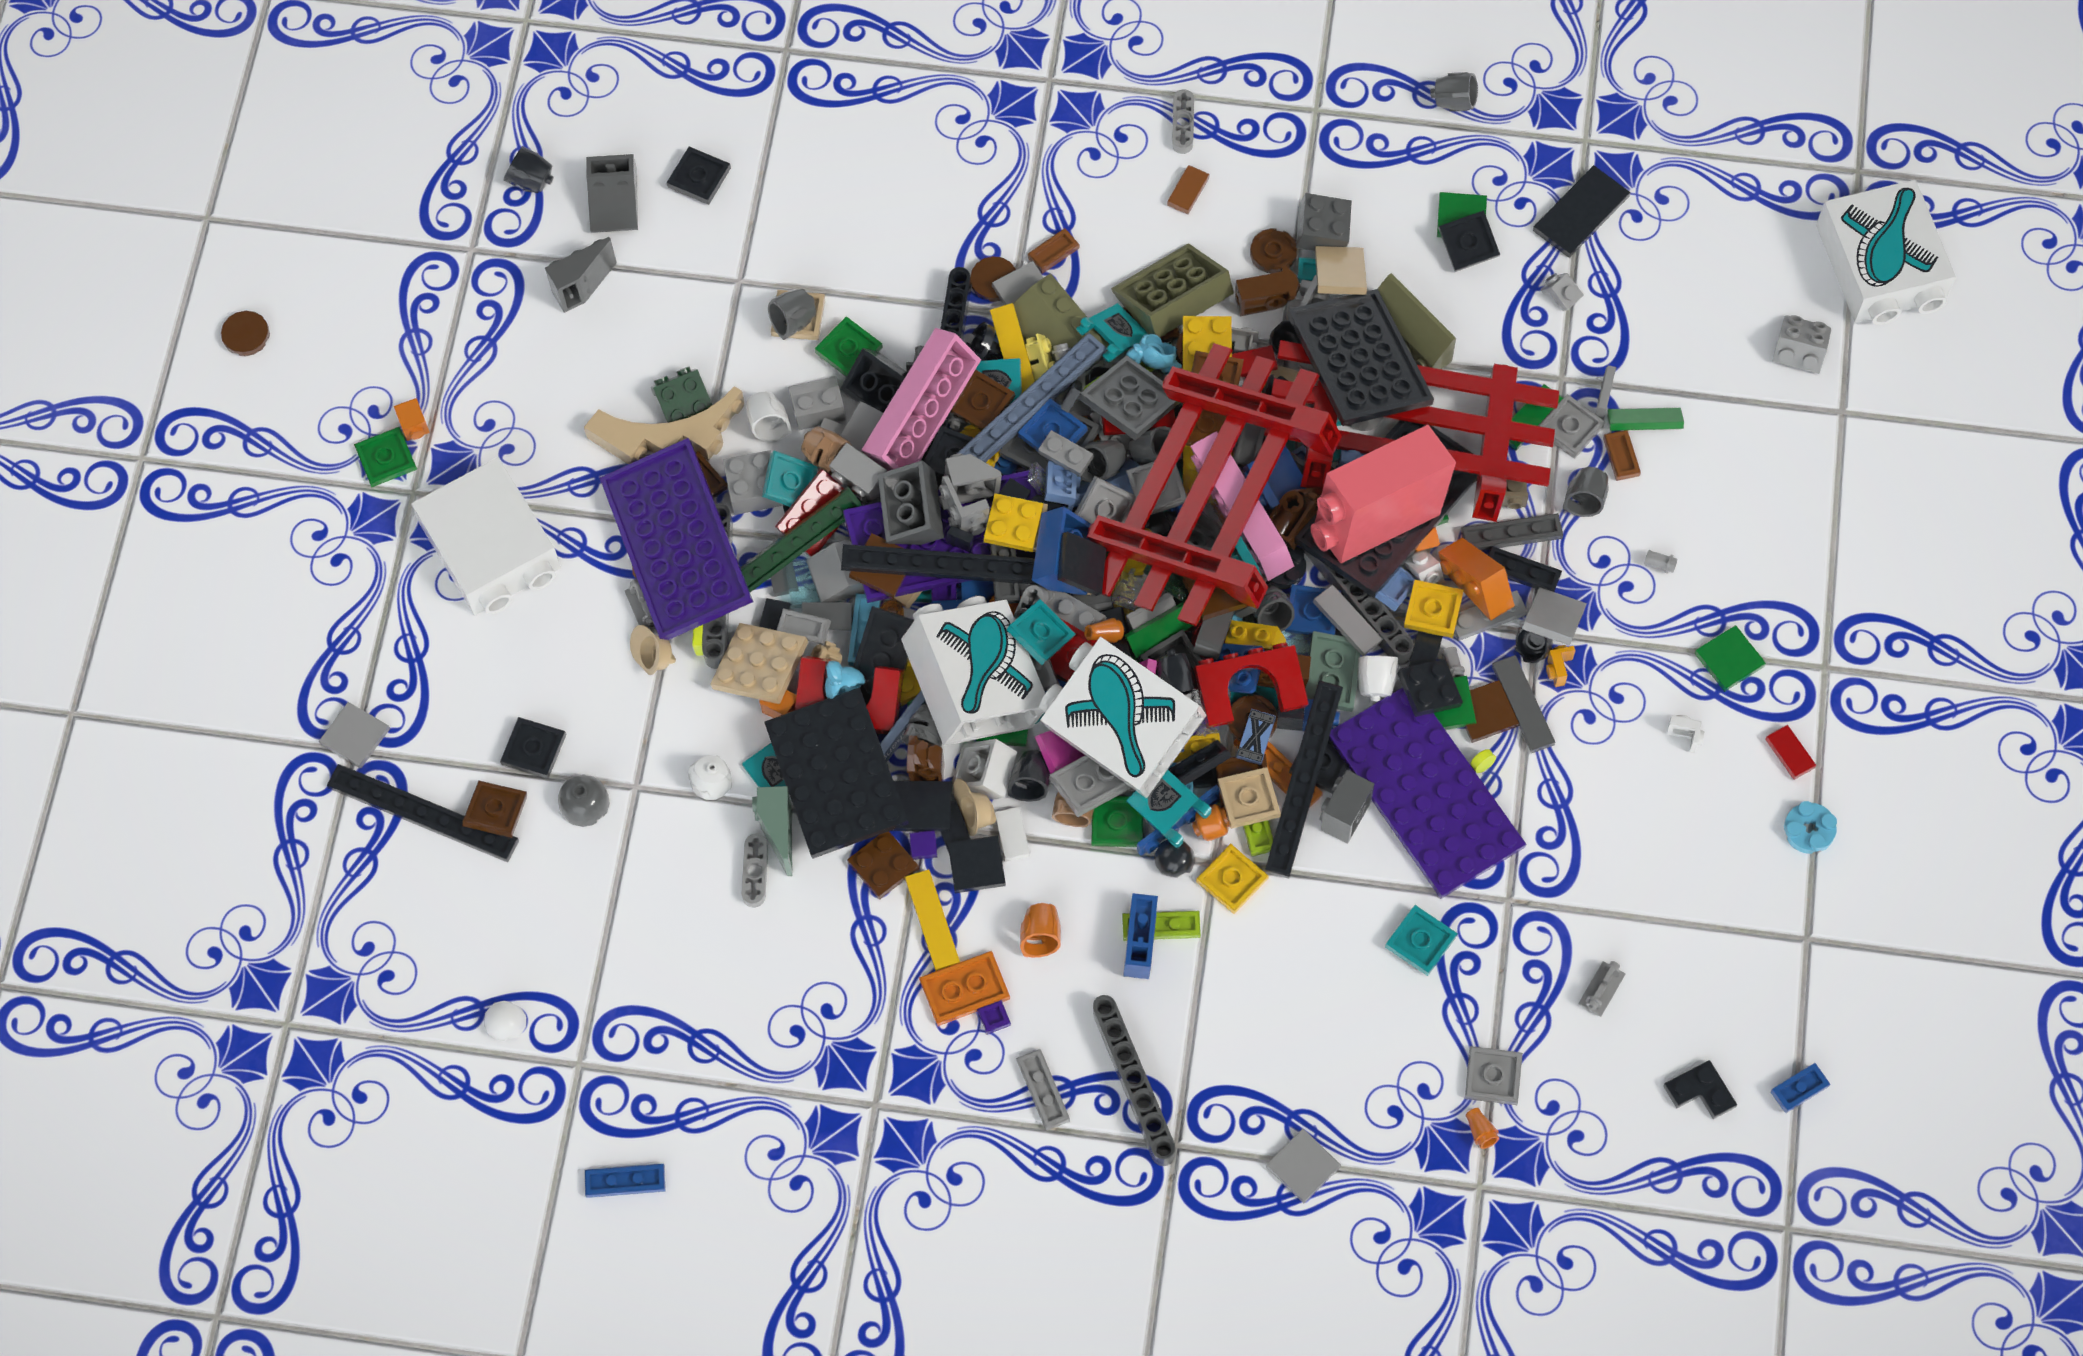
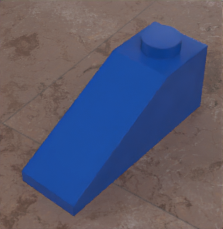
[1123,893,1158,979]

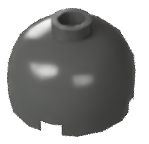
[558,774,610,827]

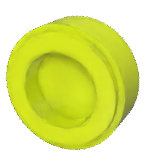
[1470,749,1496,773]

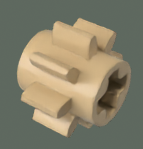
[811,641,842,664]

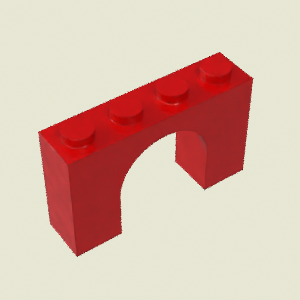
[1193,642,1308,729]
[795,656,904,735]

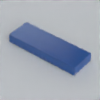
[585,1164,666,1198]

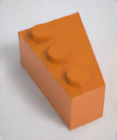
[1438,538,1515,621]

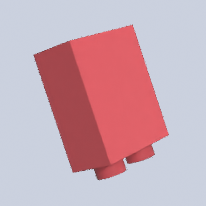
[1311,425,1456,564]

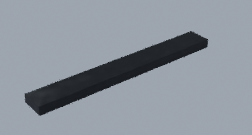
[841,544,1039,585]
[1264,680,1343,879]
[327,764,519,863]

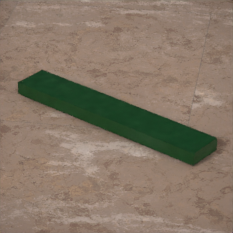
[740,487,863,593]

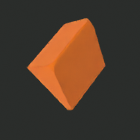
[1415,527,1440,552]

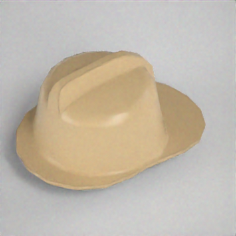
[630,625,676,675]
[953,778,996,836]

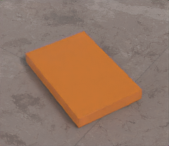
[919,951,1010,1026]

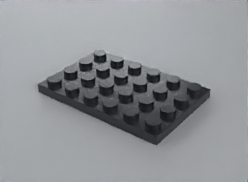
[1287,289,1434,426]
[764,687,909,859]

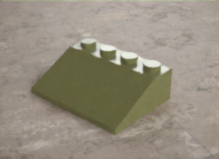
[1111,243,1234,337]
[992,273,1110,375]

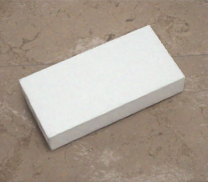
[995,807,1030,862]

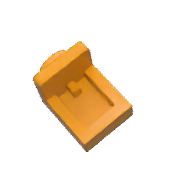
[1546,645,1575,687]

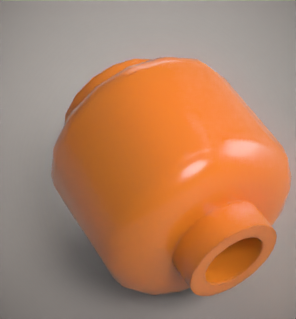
[1192,804,1230,841]

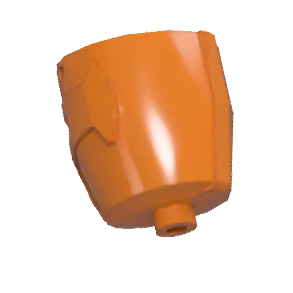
[1020,903,1061,958]

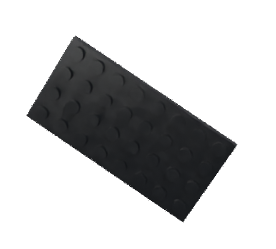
[1295,420,1477,598]

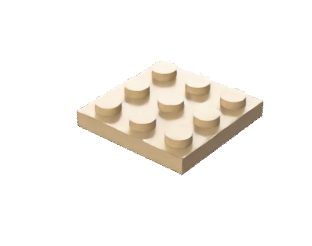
[710,623,809,704]

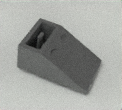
[586,154,638,233]
[545,237,617,313]

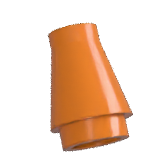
[1085,618,1124,643]
[1465,1108,1499,1149]

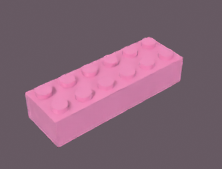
[861,328,981,471]
[1191,431,1294,581]

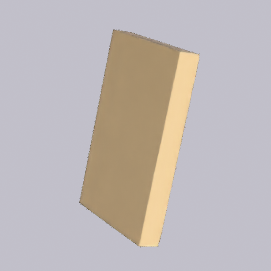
[1315,246,1367,295]

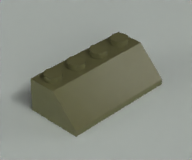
[1378,273,1456,369]

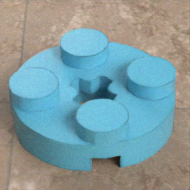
[1784,801,1837,854]

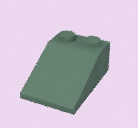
[752,786,793,876]

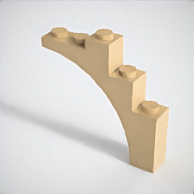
[584,386,744,464]

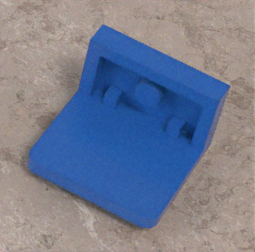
[1242,446,1306,511]
[1214,644,1265,694]

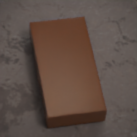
[1167,165,1210,215]
[1027,228,1080,274]
[1603,430,1641,481]

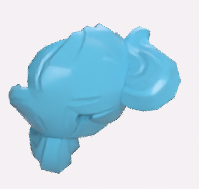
[1126,334,1182,375]
[825,661,865,699]

